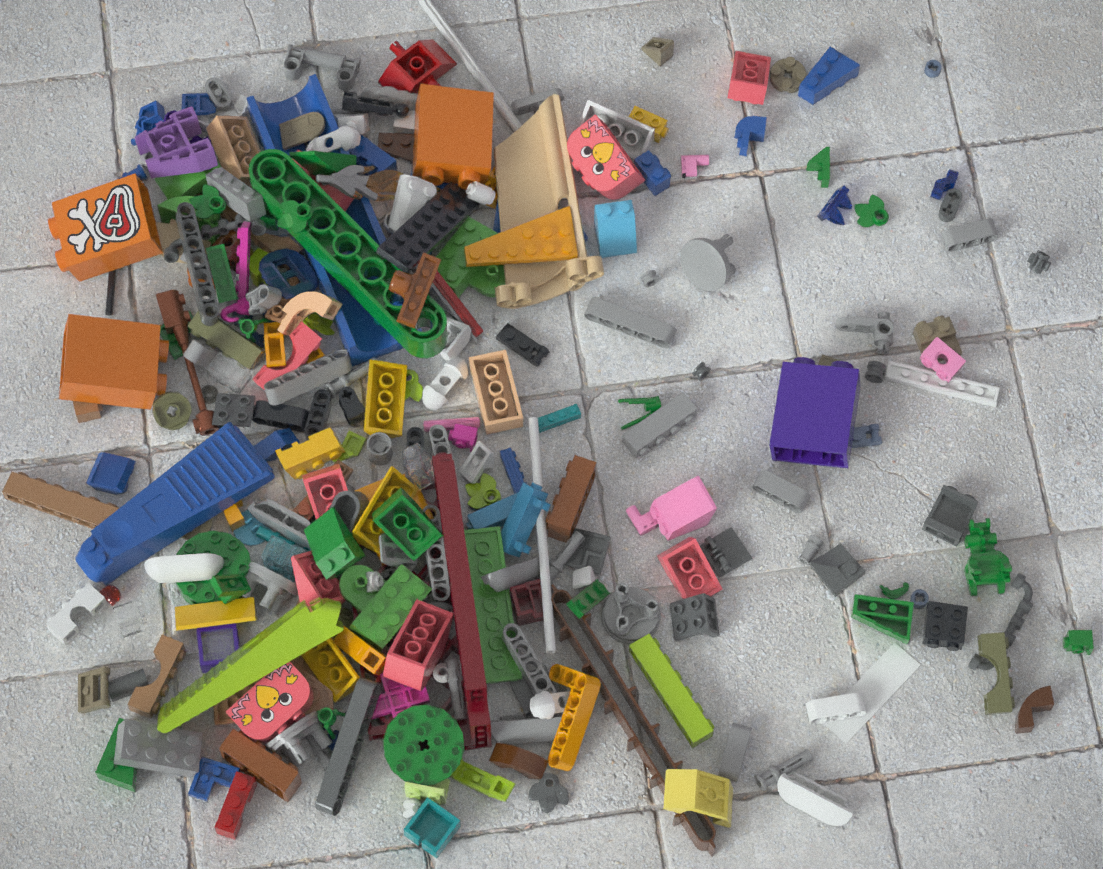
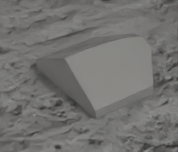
[379,533,417,567]

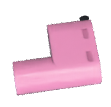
[681,154,709,178]
[626,505,659,536]

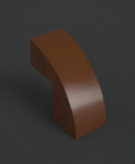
[1015,685,1054,734]
[489,743,549,779]

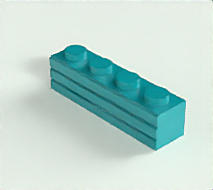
[538,404,581,433]

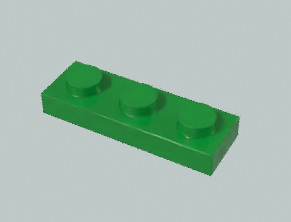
[206,244,237,303]
[566,579,610,619]

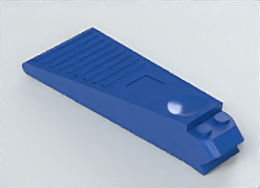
[75,422,275,586]

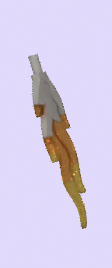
[316,165,441,202]

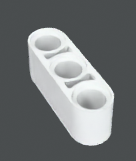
[806,693,866,725]

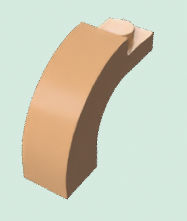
[278,292,343,336]

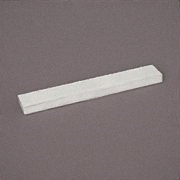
[884,361,1000,407]

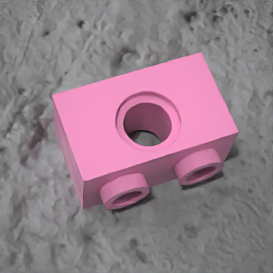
[919,337,966,383]

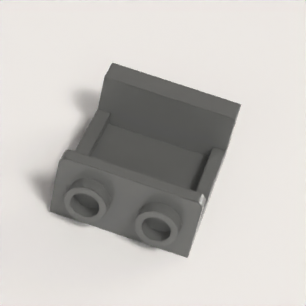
[922,485,978,547]

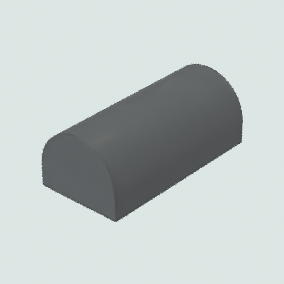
[109,669,149,702]

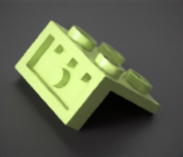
[405,779,450,805]

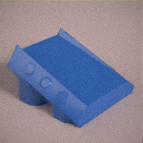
[86,452,136,495]

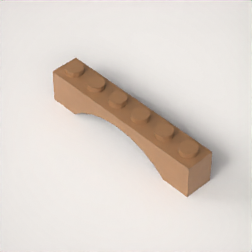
[218,204,304,271]

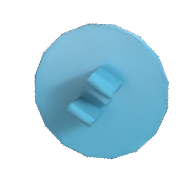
[233,510,272,546]

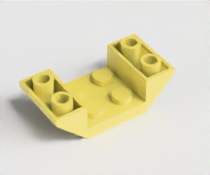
[664,769,733,828]

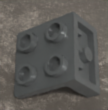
[670,593,720,641]

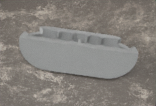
[248,499,310,548]
[481,557,540,592]
[490,713,562,744]

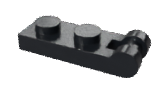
[496,323,550,367]

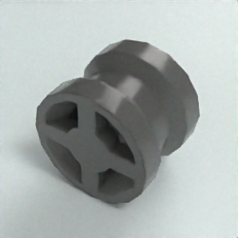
[865,361,886,383]

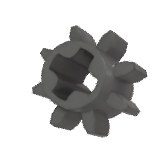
[1027,250,1051,274]

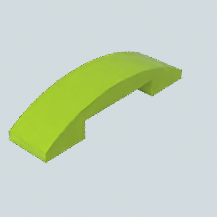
[450,758,516,802]

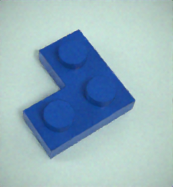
[188,757,240,802]

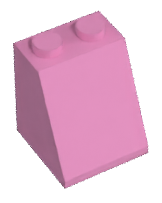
[650,476,717,540]

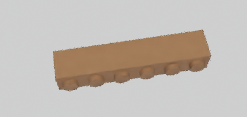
[2,471,119,529]

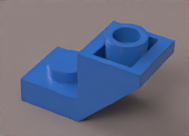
[254,428,300,462]

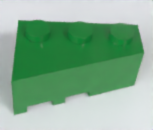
[851,594,914,645]
[95,718,137,792]

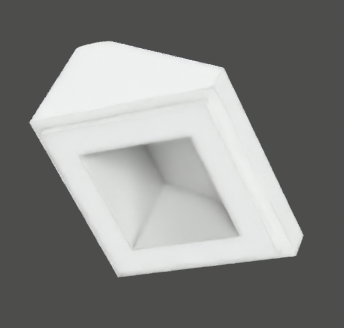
[573,566,596,589]

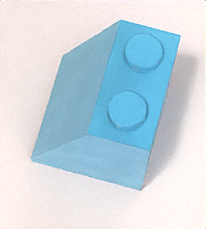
[594,200,637,258]

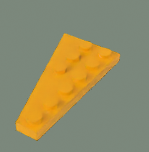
[464,206,578,267]

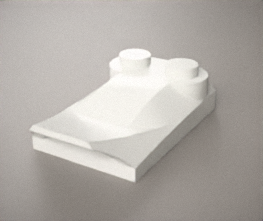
[388,174,437,231]

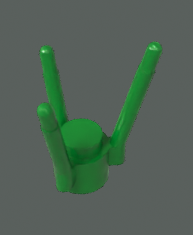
[618,396,661,430]

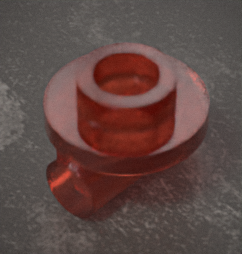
[99,585,121,606]

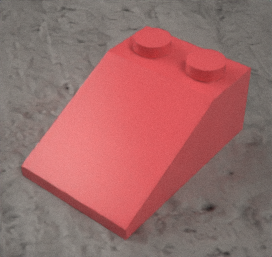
[727,51,771,105]
[302,464,348,520]
[657,537,722,599]
[291,551,346,606]

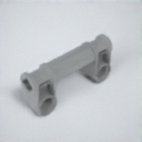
[284,44,361,91]

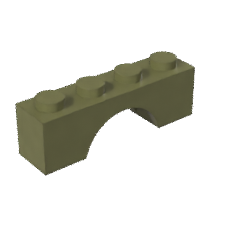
[977,632,1015,715]

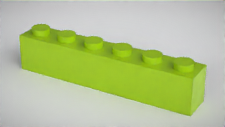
[629,634,714,749]

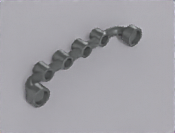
[164,214,266,263]
[968,573,1033,671]

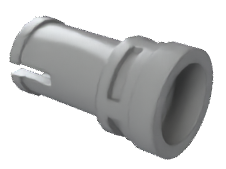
[798,535,824,565]

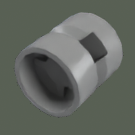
[367,432,393,465]

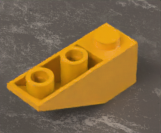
[334,626,387,676]

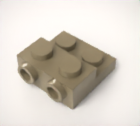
[912,315,962,362]

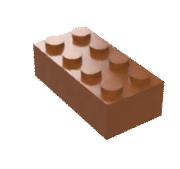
[545,455,597,543]
[219,729,302,803]

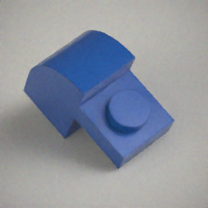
[734,116,767,156]

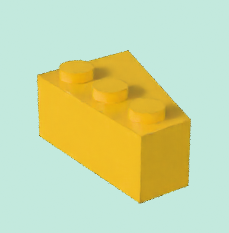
[275,427,345,480]

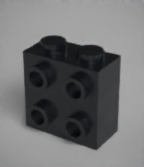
[922,601,968,651]

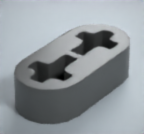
[938,188,962,222]

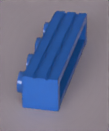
[500,448,527,494]

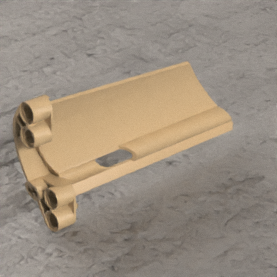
[494,94,604,309]

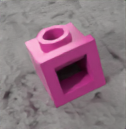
[448,423,478,452]

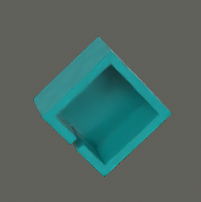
[403,797,461,859]

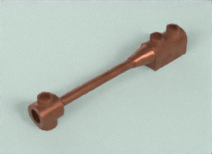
[156,290,219,436]

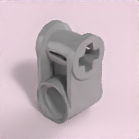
[245,284,282,315]

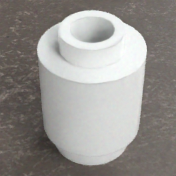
[466,181,495,205]

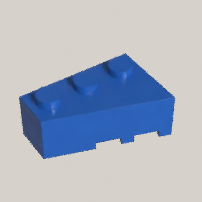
[798,46,860,105]
[348,134,398,191]

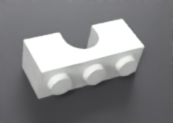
[46,583,107,646]

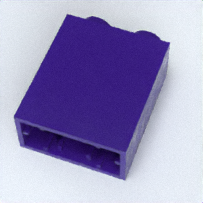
[769,357,861,469]

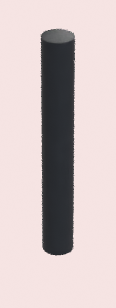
[105,269,117,316]

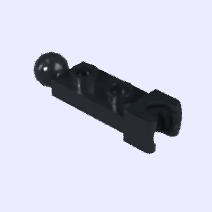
[342,91,409,118]

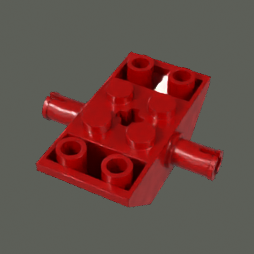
[378,39,457,94]

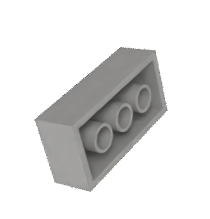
[114,719,203,778]

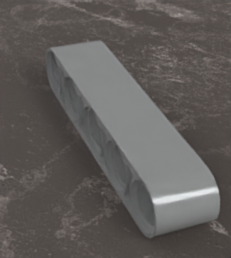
[584,297,677,348]
[264,349,353,405]
[422,505,450,601]
[502,623,561,705]

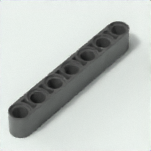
[176,202,220,326]
[315,677,382,816]

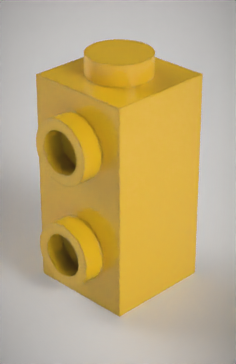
[628,106,669,143]

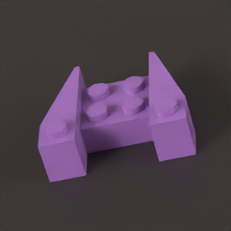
[134,106,218,179]

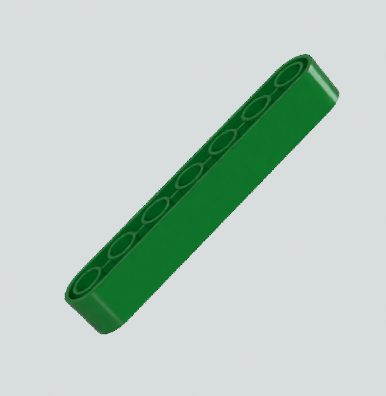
[249,149,448,358]

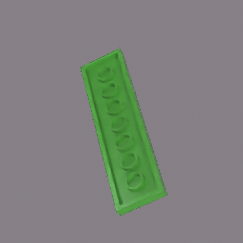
[464,526,522,684]

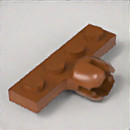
[389,252,441,328]

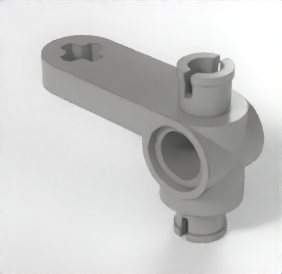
[836,312,894,354]

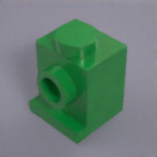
[1063,630,1094,655]

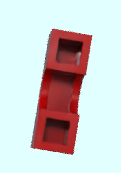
[214,771,257,840]

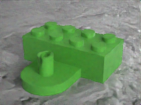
[435,216,505,298]
[339,564,432,652]

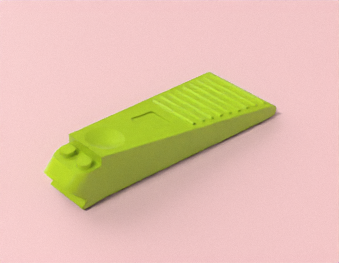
[157,597,344,733]

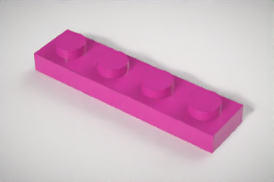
[235,221,251,299]

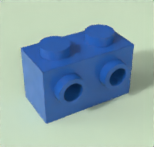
[634,150,671,196]

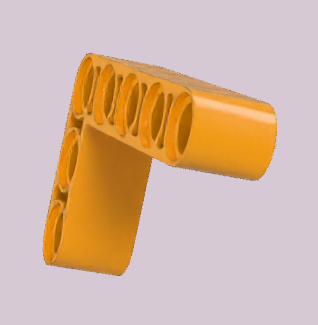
[548,664,601,771]

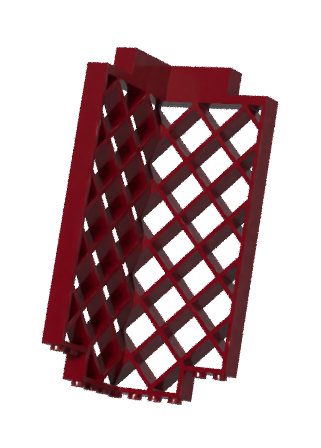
[352,452,492,751]

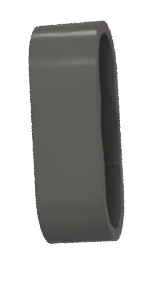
[330,491,369,535]

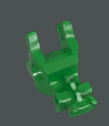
[964,518,1012,596]

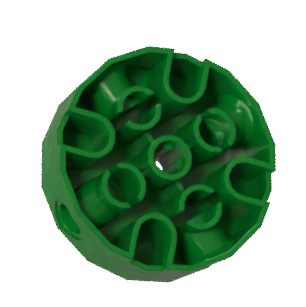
[176,530,251,605]
[383,705,464,785]

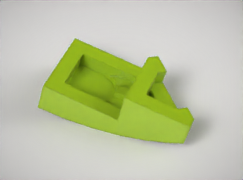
[332,430,367,462]

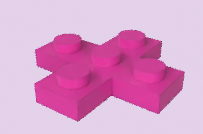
[372,674,430,719]

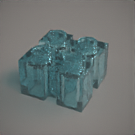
[261,535,307,583]

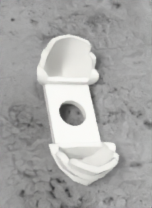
[197,94,249,132]
[306,126,361,152]
[422,358,469,411]
[530,687,571,719]

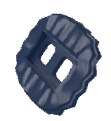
[259,248,319,300]

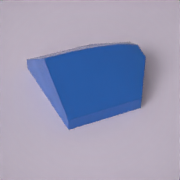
[181,93,216,116]

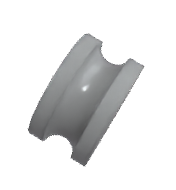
[640,270,659,287]

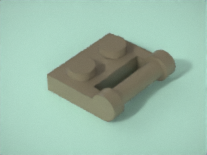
[78,667,111,714]

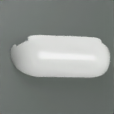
[144,553,224,583]
[777,773,853,826]

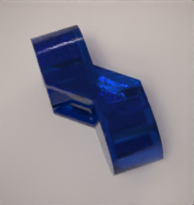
[930,169,959,200]

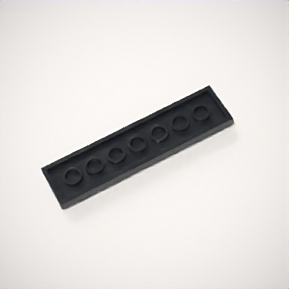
[376,182,480,273]

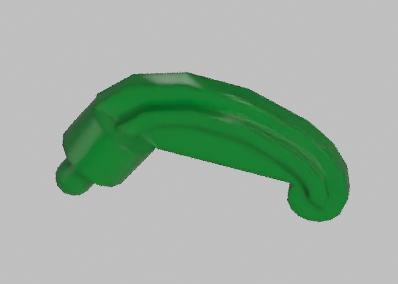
[879,582,909,599]

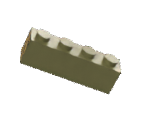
[188,311,265,371]

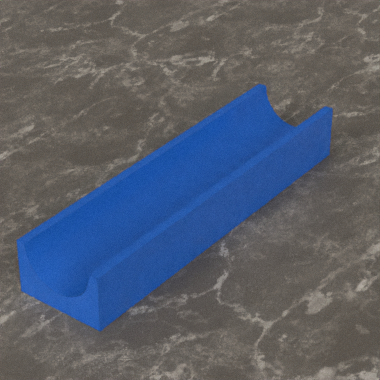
[246,74,422,367]

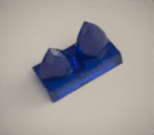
[817,185,852,225]

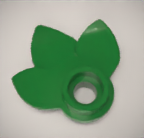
[189,185,226,219]
[854,194,889,227]
[277,200,313,234]

